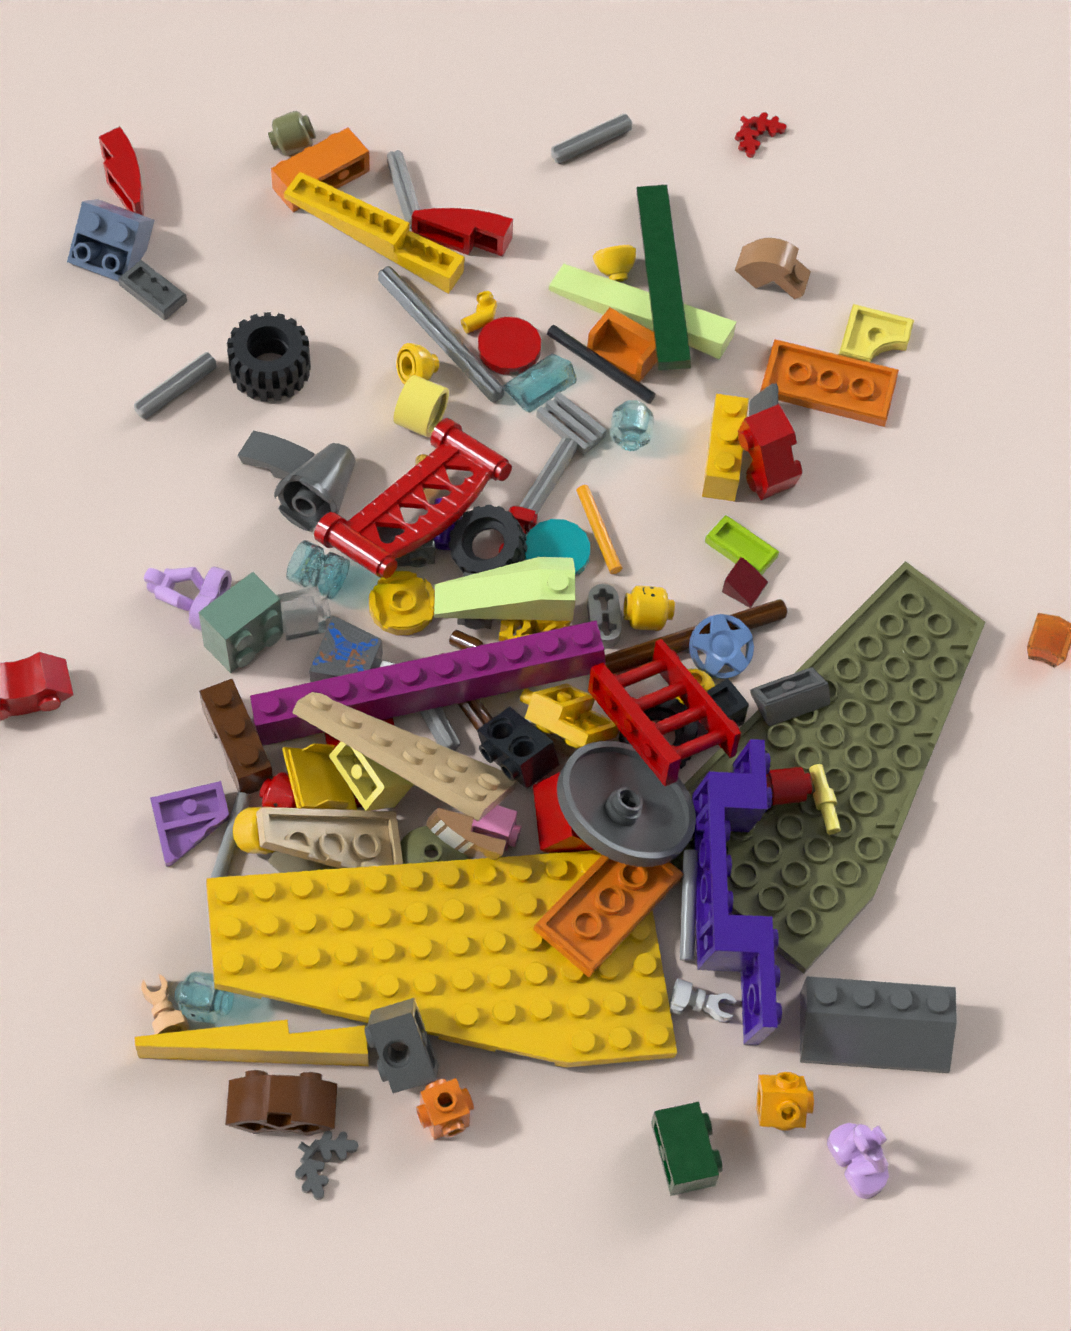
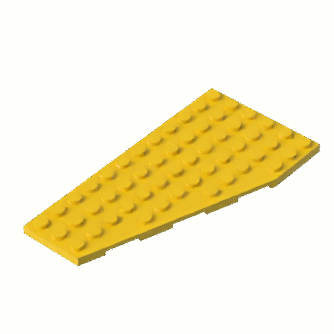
[206,850,677,1068]

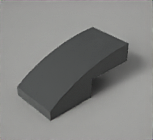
[238,430,315,479]

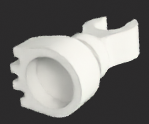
[669,979,737,1022]

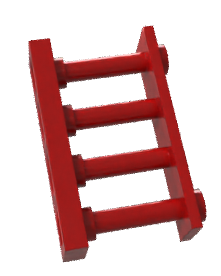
[588,639,741,787]

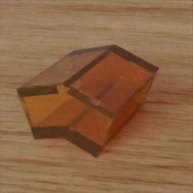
[1027,613,1071,668]

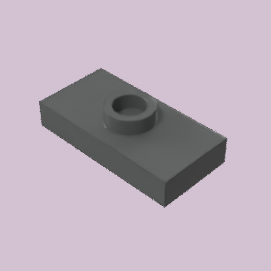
[118,260,187,321]

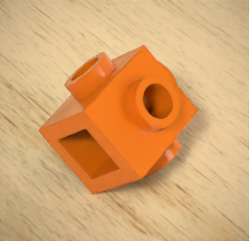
[416,1078,474,1140]

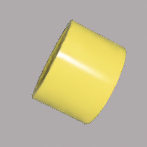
[393,375,449,437]

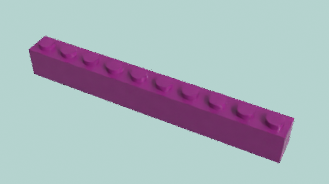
[250,620,606,746]

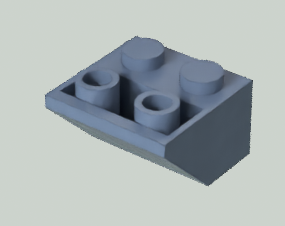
[67,199,155,281]

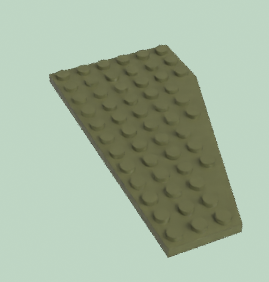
[670,561,985,974]

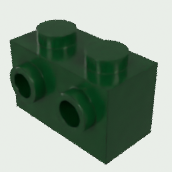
[651,1101,723,1196]

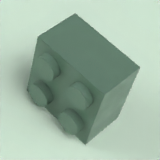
[198,572,284,673]

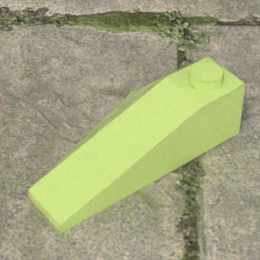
[434,557,575,621]

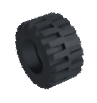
[227,312,311,402]

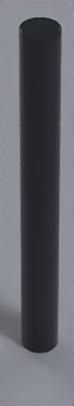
[547,324,656,404]

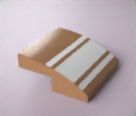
[426,808,506,860]

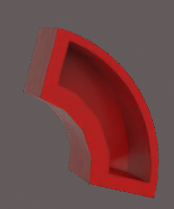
[0,652,74,721]

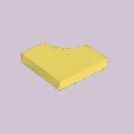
[839,304,914,363]

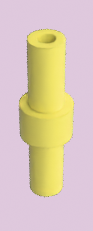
[809,764,841,835]

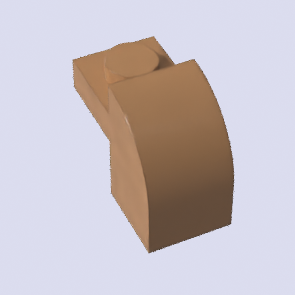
[735,238,811,299]

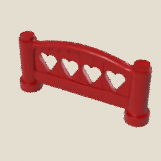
[314,418,512,579]

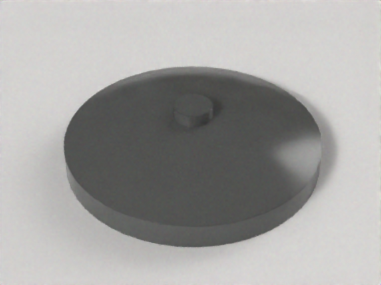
[557,741,696,867]

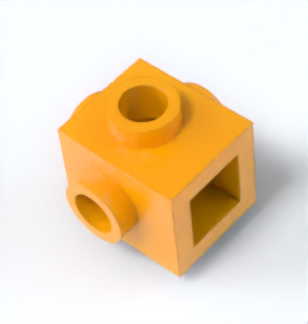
[756,1072,814,1131]

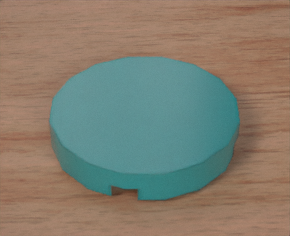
[524,519,590,575]

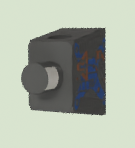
[309,616,395,682]

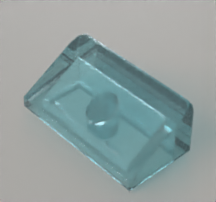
[503,354,577,413]

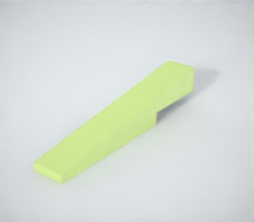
[549,264,736,360]

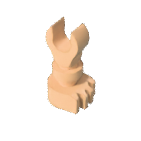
[141,974,190,1034]

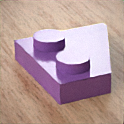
[150,781,230,867]

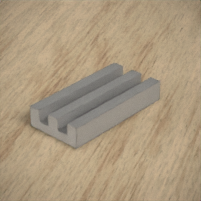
[536,392,607,455]

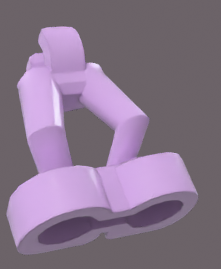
[144,566,232,630]
[827,1123,889,1199]

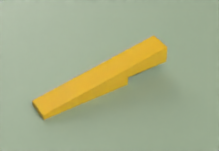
[284,172,465,294]
[134,1019,369,1066]

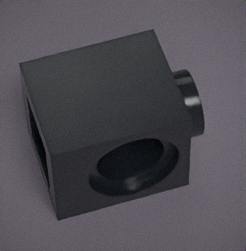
[706,678,749,727]

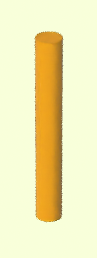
[576,485,622,574]

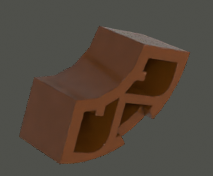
[225,1070,338,1136]

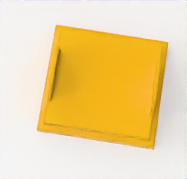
[282,743,357,810]

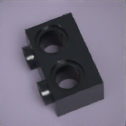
[477,706,560,789]

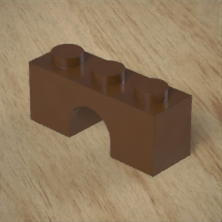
[199,679,273,794]

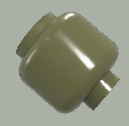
[268,111,316,156]

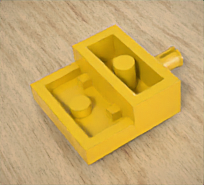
[520,683,619,748]

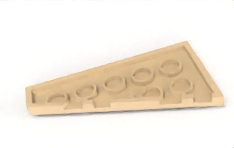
[292,692,518,821]

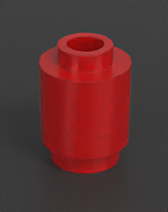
[766,766,812,806]

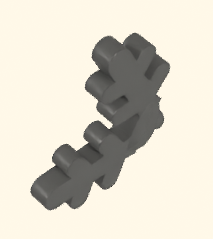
[295,1130,358,1200]

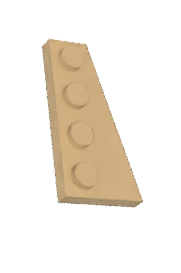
[256,807,403,868]

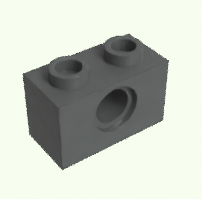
[365,998,439,1093]

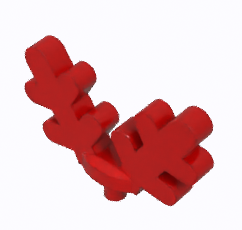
[735,112,786,158]

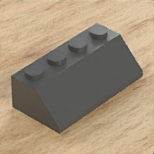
[800,976,957,1073]

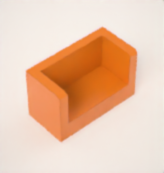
[587,307,657,382]

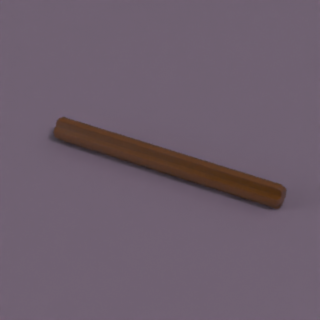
[605,599,788,674]

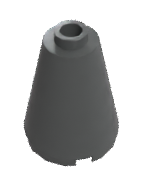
[274,443,356,531]

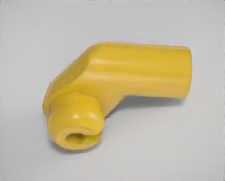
[461,291,497,334]

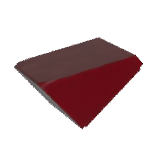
[722,557,768,608]

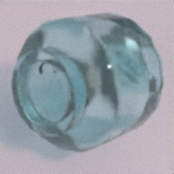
[610,400,654,451]
[175,971,234,1024]

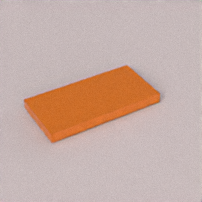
[760,339,899,427]
[533,855,684,978]

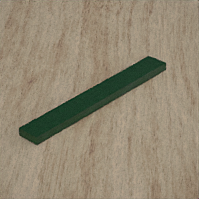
[636,184,691,371]

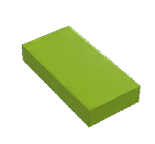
[705,515,779,575]

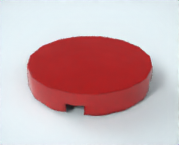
[478,316,541,375]

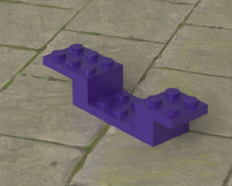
[692,739,782,1045]

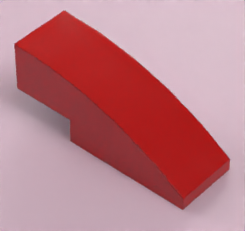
[98,126,144,216]
[412,208,513,257]

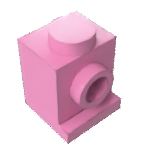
[471,805,522,851]

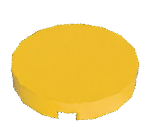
[369,571,435,635]

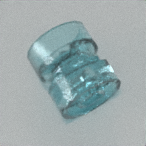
[286,540,350,599]

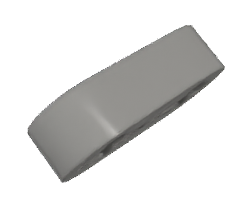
[587,584,622,649]

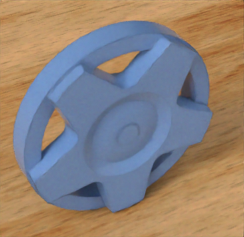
[689,614,754,679]

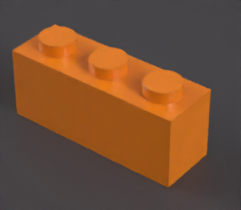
[271,127,370,212]

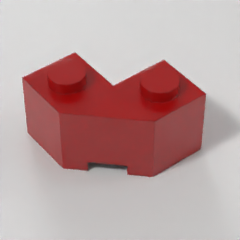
[738,404,803,501]

